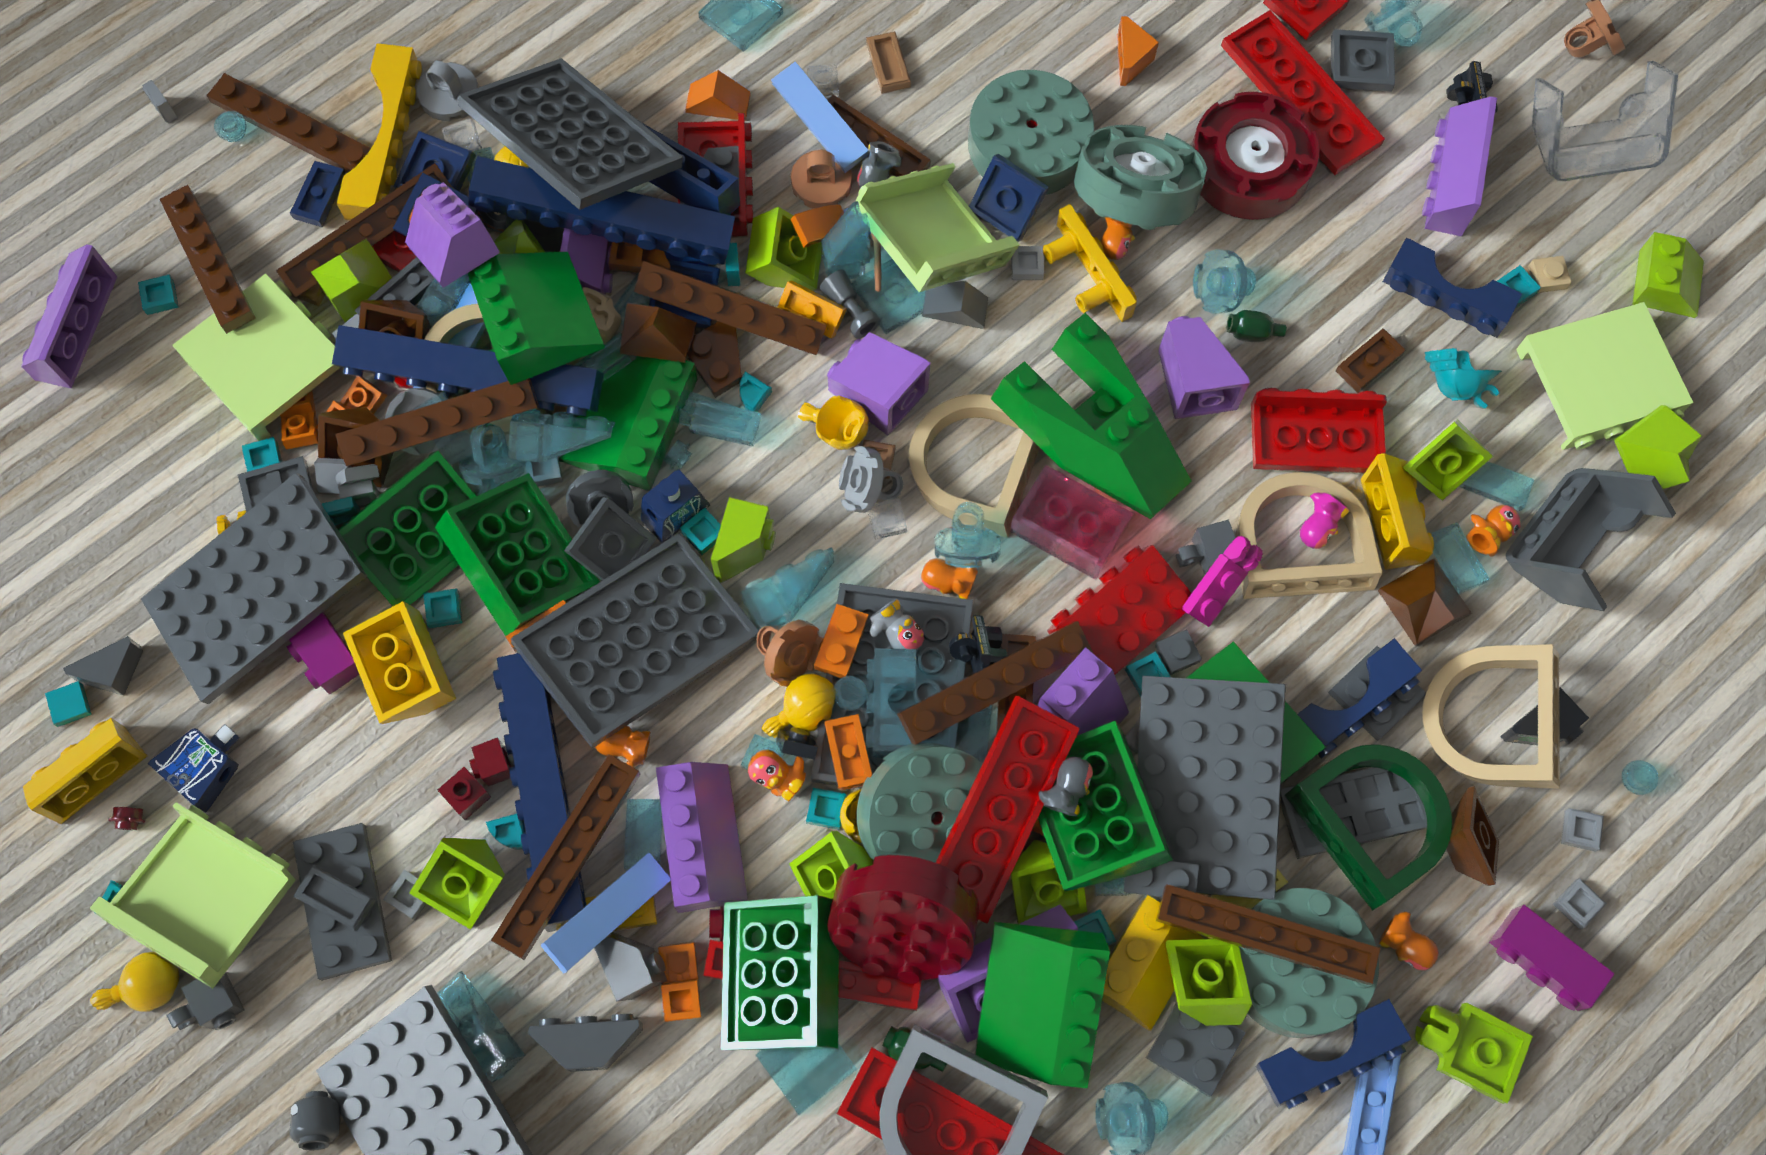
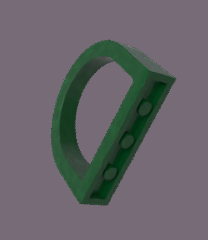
[1285,744,1452,911]

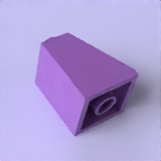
[1158,316,1250,419]
[827,332,931,436]
[1037,647,1129,736]

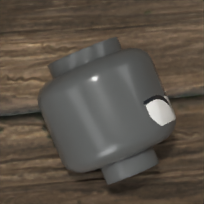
[290,1091,340,1151]

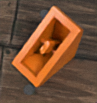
[1117,16,1159,86]
[685,70,751,121]

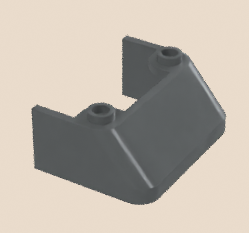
[1506,468,1676,611]

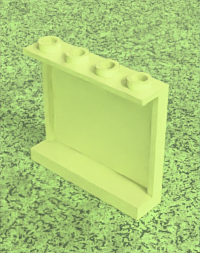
[852,163,1020,292]
[172,274,340,441]
[1516,302,1694,450]
[90,803,296,989]

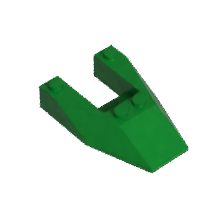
[990,313,1192,520]

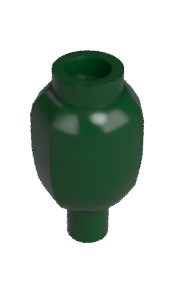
[1226,310,1287,342]
[882,1026,947,1072]

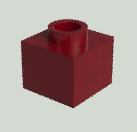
[469,737,511,787]
[437,767,491,820]

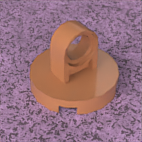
[1564,0,1626,57]
[790,149,852,208]
[756,619,823,687]

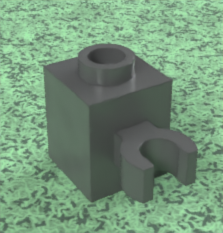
[1175,519,1236,575]
[166,973,245,1030]

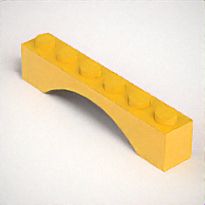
[337,43,422,220]

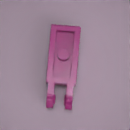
[1182,535,1264,627]

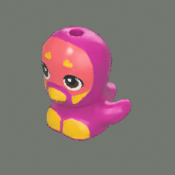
[1300,492,1349,549]

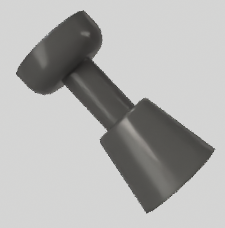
[820,270,881,339]

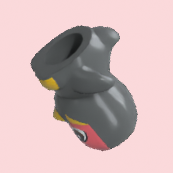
[857,141,902,188]
[1039,757,1093,816]

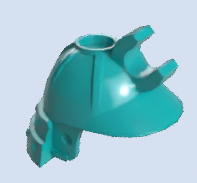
[1424,348,1502,409]

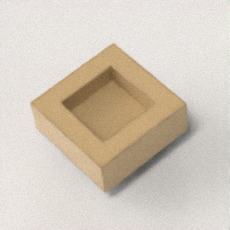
[1529,256,1572,293]

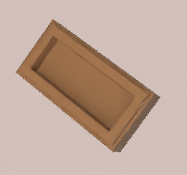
[866,31,911,94]

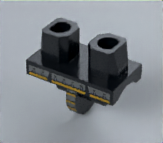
[1446,61,1498,113]
[949,615,1008,674]

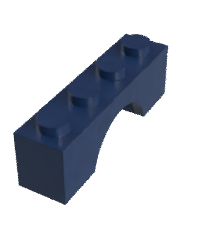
[1382,237,1522,338]
[1298,638,1422,759]
[1256,999,1412,1109]

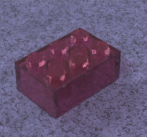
[1010,465,1133,580]

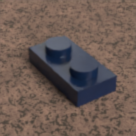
[290,161,346,227]

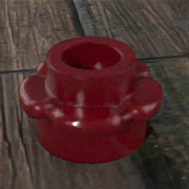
[108,807,146,830]
[709,906,724,941]

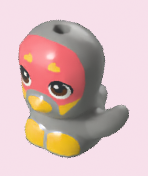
[870,598,924,655]

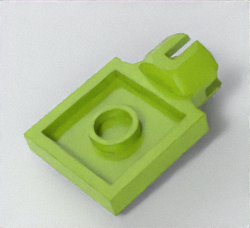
[1415,1003,1533,1104]

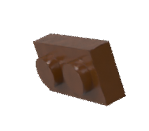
[1335,328,1406,393]

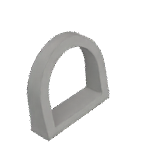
[880,1025,1048,1155]

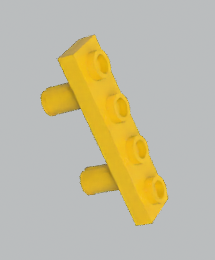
[1043,204,1137,322]

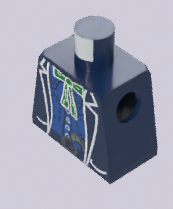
[641,469,710,544]
[147,724,240,813]

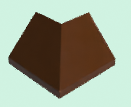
[359,300,431,340]
[620,303,697,362]
[318,407,394,488]
[1378,558,1472,646]
[1446,786,1499,886]

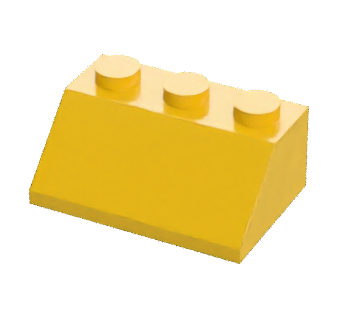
[1361,453,1434,570]
[343,601,456,724]
[23,718,147,824]
[1102,895,1204,1031]

